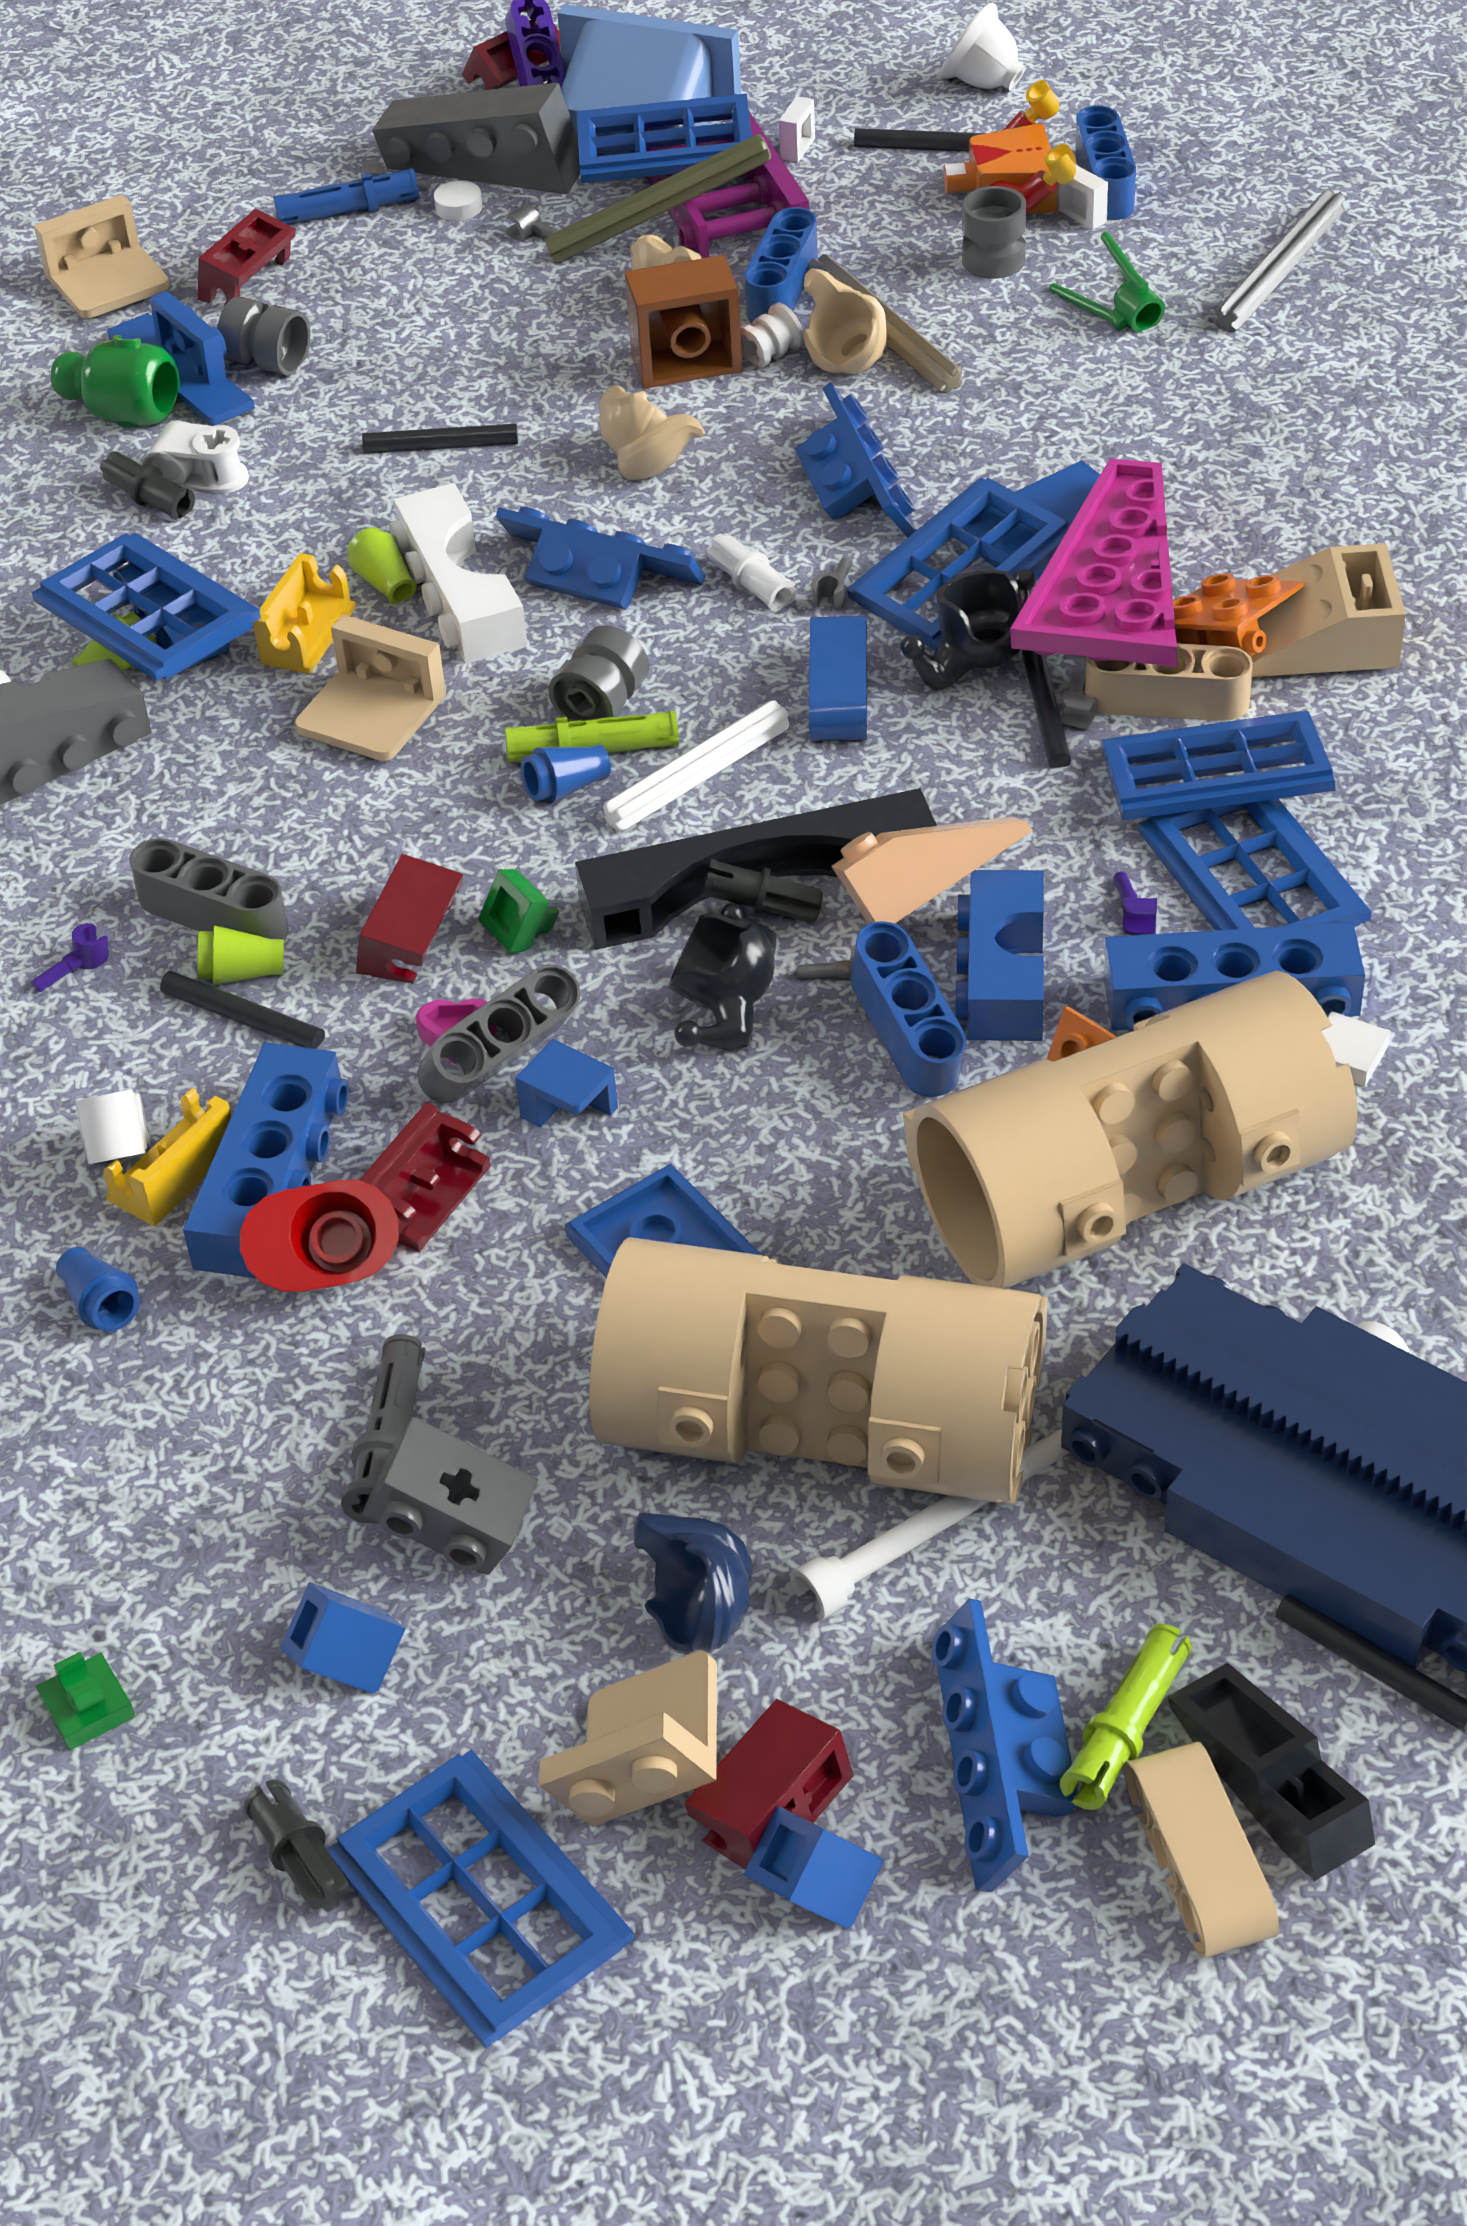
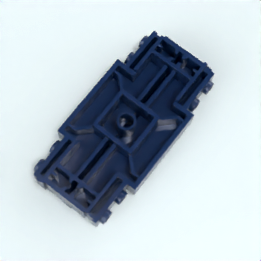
[1061,1263,1467,1673]

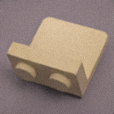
[34,194,170,319]
[295,614,446,761]
[539,1650,717,1827]

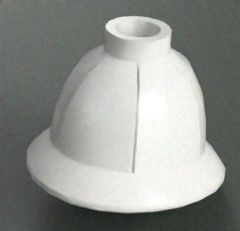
[938,3,1026,90]

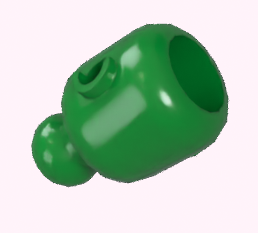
[50,335,180,428]

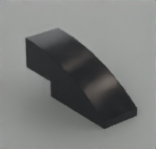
[1168,1662,1376,1881]

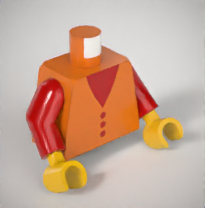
[943,80,1076,214]

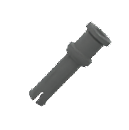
[341,1334,426,1524]

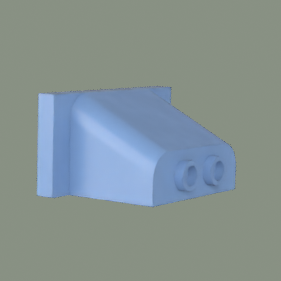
[557,4,741,155]

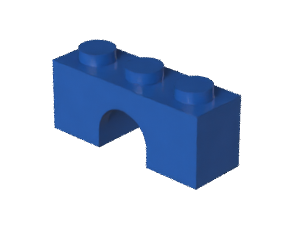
[955,870,1044,1041]

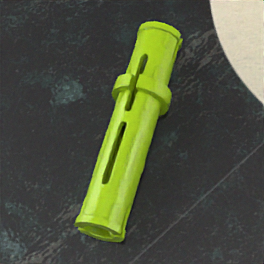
[505,710,679,764]
[1060,1623,1192,1810]

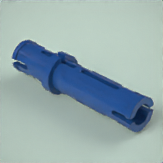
[273,168,420,225]

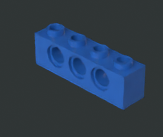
[1103,922,1365,1031]
[183,1042,349,1279]

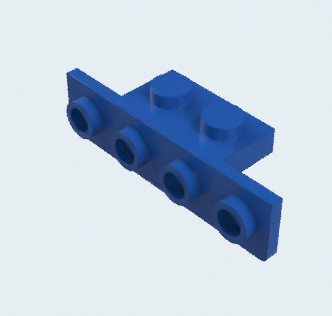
[107,291,255,426]
[795,382,917,538]
[495,507,706,610]
[932,1598,1078,1892]

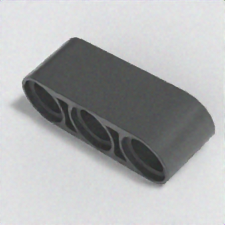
[129,838,289,941]
[417,965,581,1103]

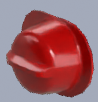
[240,1179,399,1292]

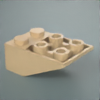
[1252,543,1406,677]

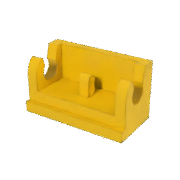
[253,553,356,674]
[104,1088,232,1227]

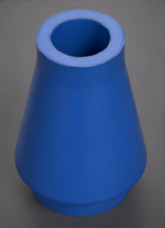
[521,744,611,804]
[56,1247,140,1331]

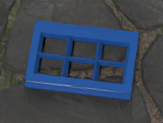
[577,93,752,183]
[846,477,1070,651]
[32,533,261,681]
[1101,710,1336,820]
[1138,799,1372,930]
[327,1749,634,2048]

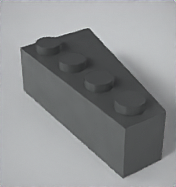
[372,82,580,194]
[0,659,152,805]

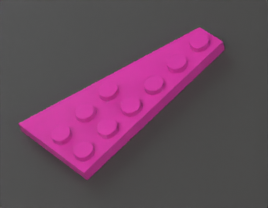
[1010,458,1178,667]

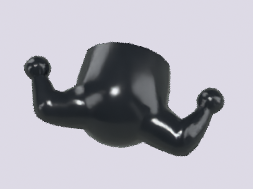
[900,569,1036,690]
[668,903,777,1051]

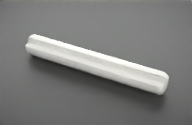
[603,701,789,832]

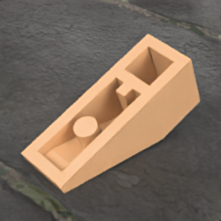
[831,817,1033,924]

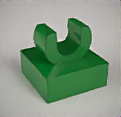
[478,869,560,953]
[36,1652,136,1751]

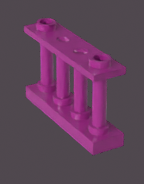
[633,111,809,258]

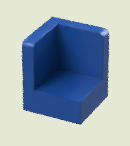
[515,1039,618,1128]
[280,1582,406,1693]
[743,1805,884,1928]

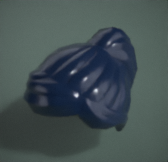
[634,1513,753,1654]

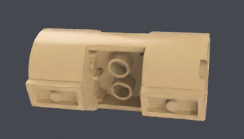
[903,971,1358,1289]
[589,1237,1048,1504]

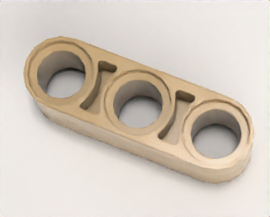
[1084,643,1253,721]
[1124,1742,1279,1958]

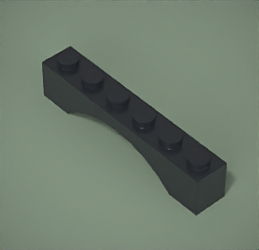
[575,788,937,950]

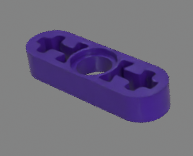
[505,0,566,88]

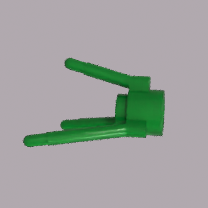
[1049,232,1165,333]

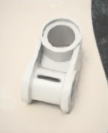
[142,420,249,494]
[75,1090,151,1164]

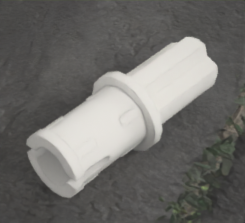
[707,534,797,612]

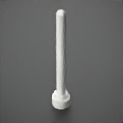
[790,1429,1070,1621]

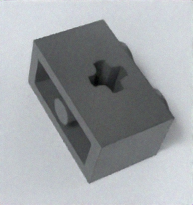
[362,1416,539,1575]

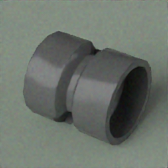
[962,186,1026,279]
[217,296,311,376]
[548,625,649,722]

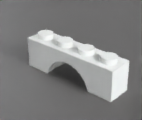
[389,483,528,664]

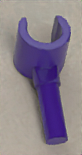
[1113,871,1157,934]
[31,923,109,992]

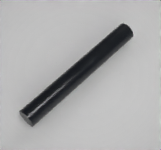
[854,128,986,152]
[362,423,518,454]
[1021,650,1071,768]
[160,971,325,1049]
[1275,1594,1467,1733]

